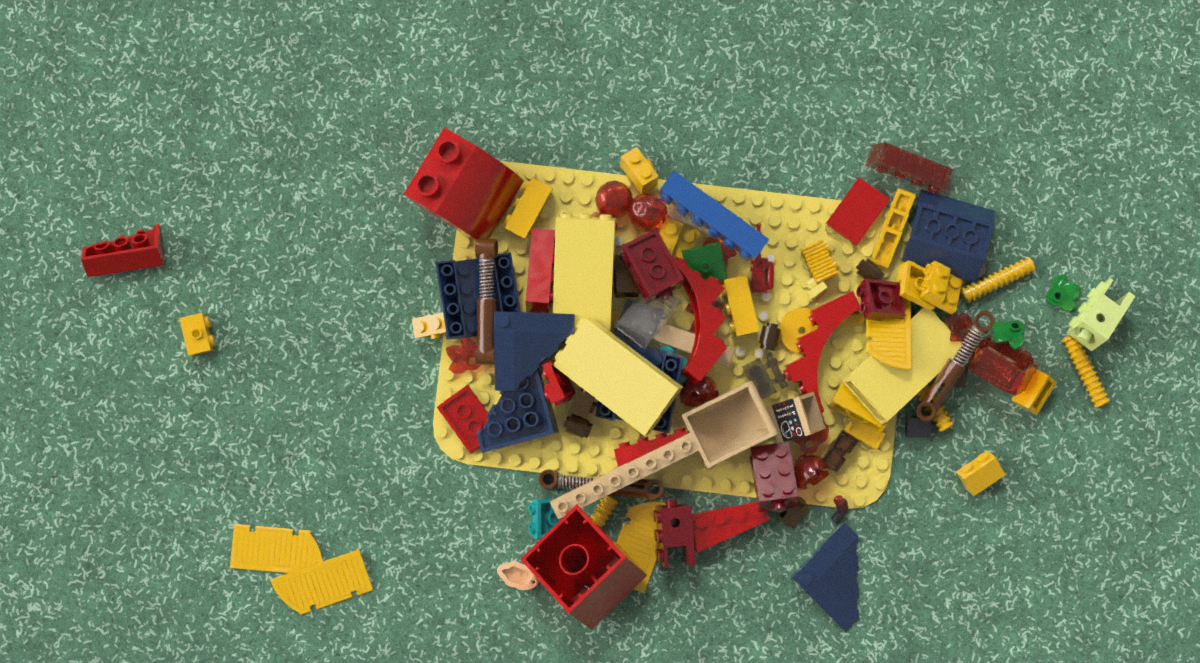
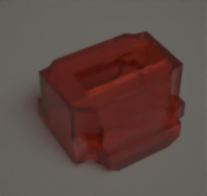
[965,335,1039,396]

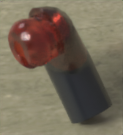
[831,495,849,524]

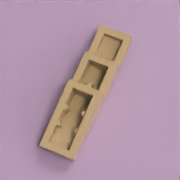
[654,322,736,368]

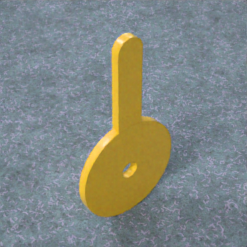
[779,308,864,354]

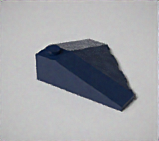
[494,312,575,391]
[476,368,559,453]
[790,522,859,632]

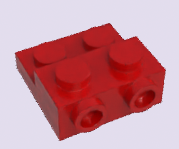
[542,360,576,406]

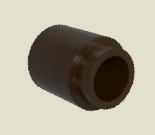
[856,258,885,280]
[759,322,781,351]
[563,414,593,438]

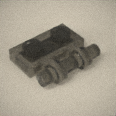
[742,352,788,400]

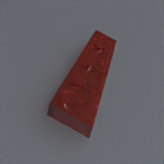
[865,142,953,193]

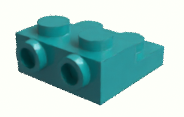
[529,499,563,538]

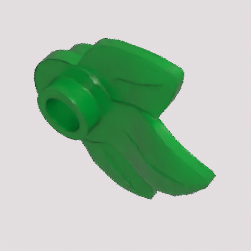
[1046,274,1081,312]
[991,321,1025,351]

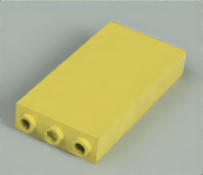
[553,212,616,334]
[843,307,962,425]
[553,317,683,436]

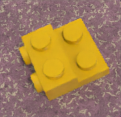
[657,217,701,259]
[897,260,935,311]
[920,261,962,314]

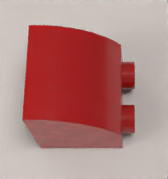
[404,127,524,241]
[520,504,647,630]

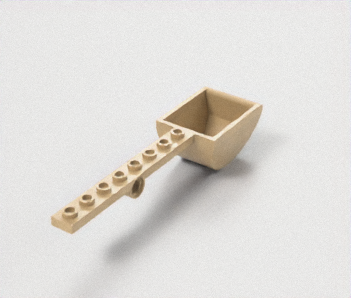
[550,380,778,519]

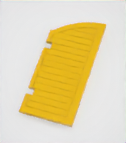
[866,286,911,370]
[617,502,666,593]
[230,524,323,573]
[270,549,373,615]

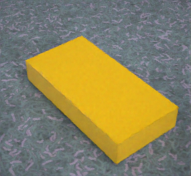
[843,418,886,450]

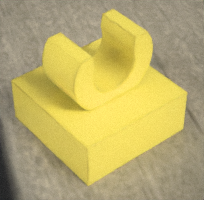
[806,278,828,302]

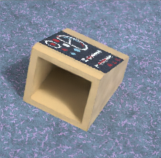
[766,392,826,443]

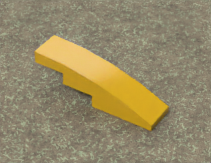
[870,187,916,268]

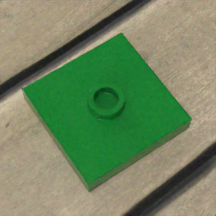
[681,241,728,281]

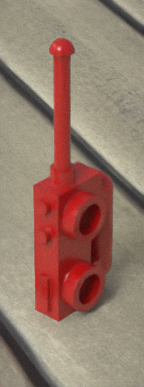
[750,223,774,293]

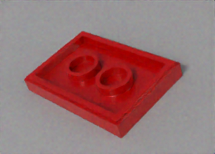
[825,177,890,246]
[437,385,488,454]

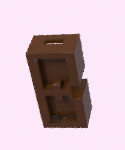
[820,430,859,472]

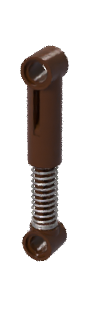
[475,239,498,365]
[916,310,995,421]
[539,469,664,500]

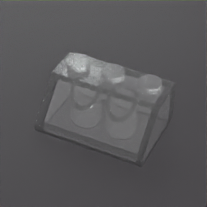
[614,293,683,350]

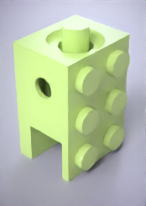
[1067,278,1135,351]

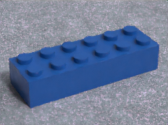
[659,171,769,262]

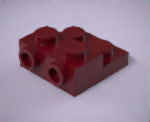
[856,278,906,321]

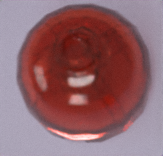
[595,180,633,219]
[628,193,667,232]
[680,375,719,407]
[793,454,831,490]

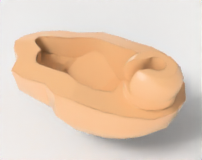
[497,561,539,590]

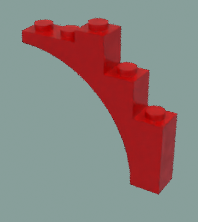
[674,256,727,386]
[783,291,860,413]

